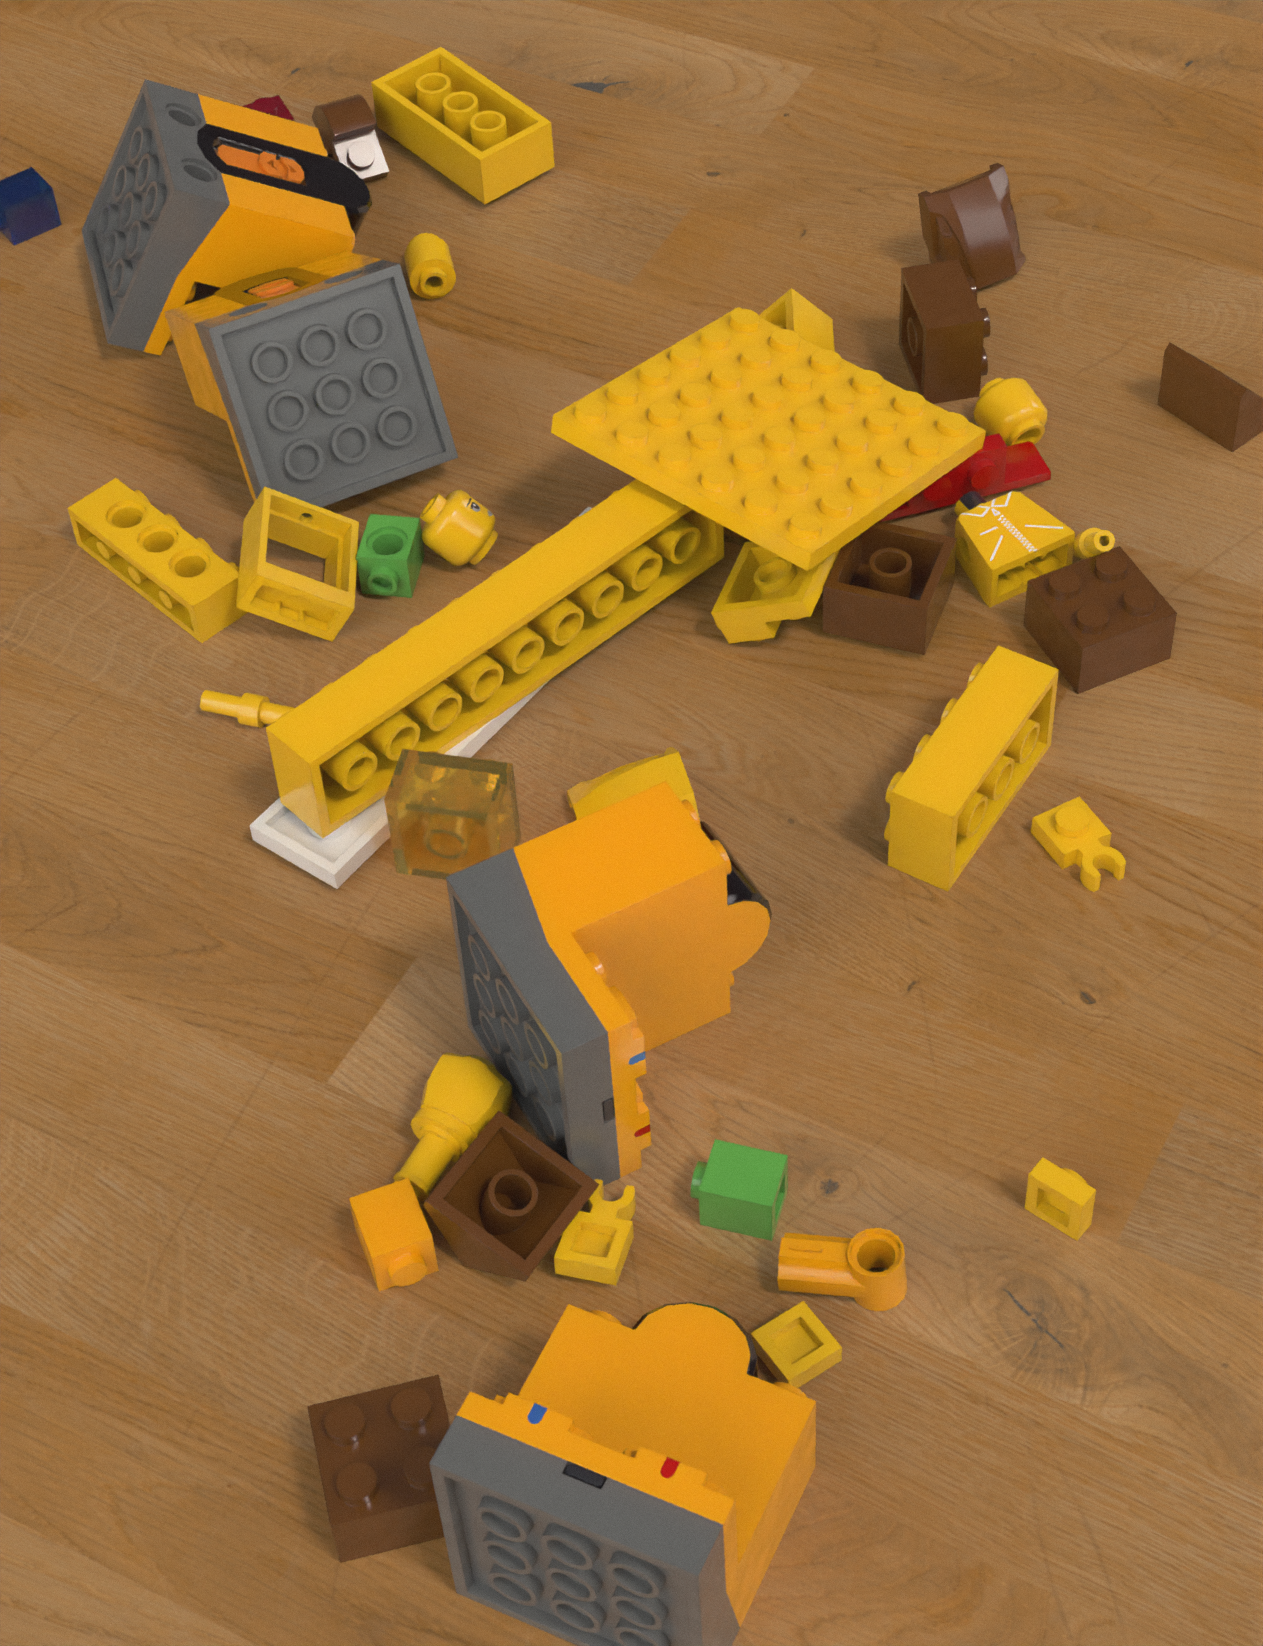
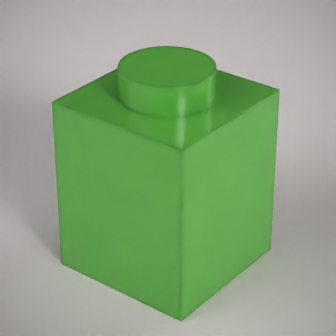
[690,1139,788,1241]

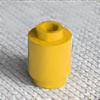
[404,233,456,299]

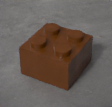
[899,259,991,404]
[823,521,957,655]
[1023,546,1177,694]
[307,1374,450,1563]

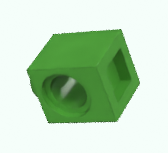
[356,514,425,598]

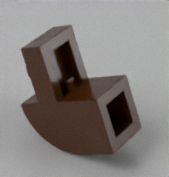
[312,94,389,189]

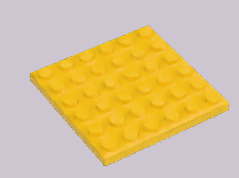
[551,307,986,571]

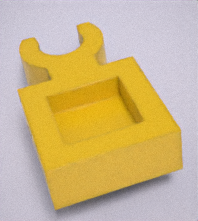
[1031,796,1126,892]
[554,1179,636,1286]

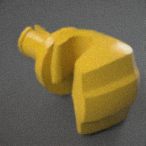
[393,1052,513,1202]

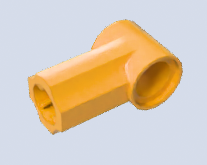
[777,1228,907,1312]

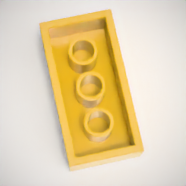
[371,47,555,204]
[884,645,1059,892]

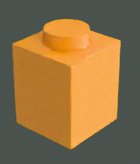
[349,1177,439,1292]

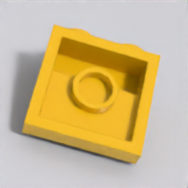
[711,541,841,644]

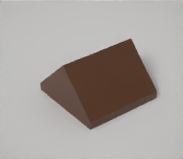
[1157,342,1263,452]
[423,1110,599,1282]

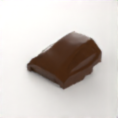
[918,163,1026,290]

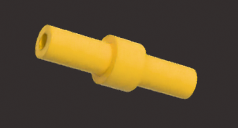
[1073,528,1115,559]
[200,690,294,728]

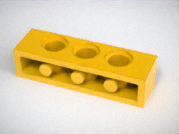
[68,478,248,643]

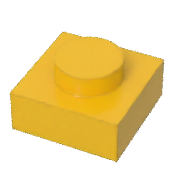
[1025,1157,1096,1241]
[750,1300,842,1388]

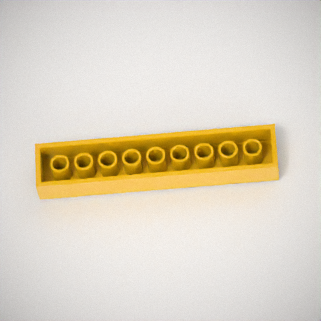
[266,479,724,838]

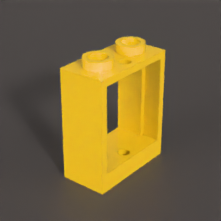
[236,486,359,642]

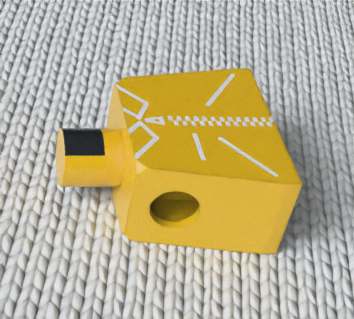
[955,491,1075,608]

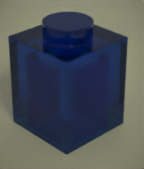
[0,167,62,246]

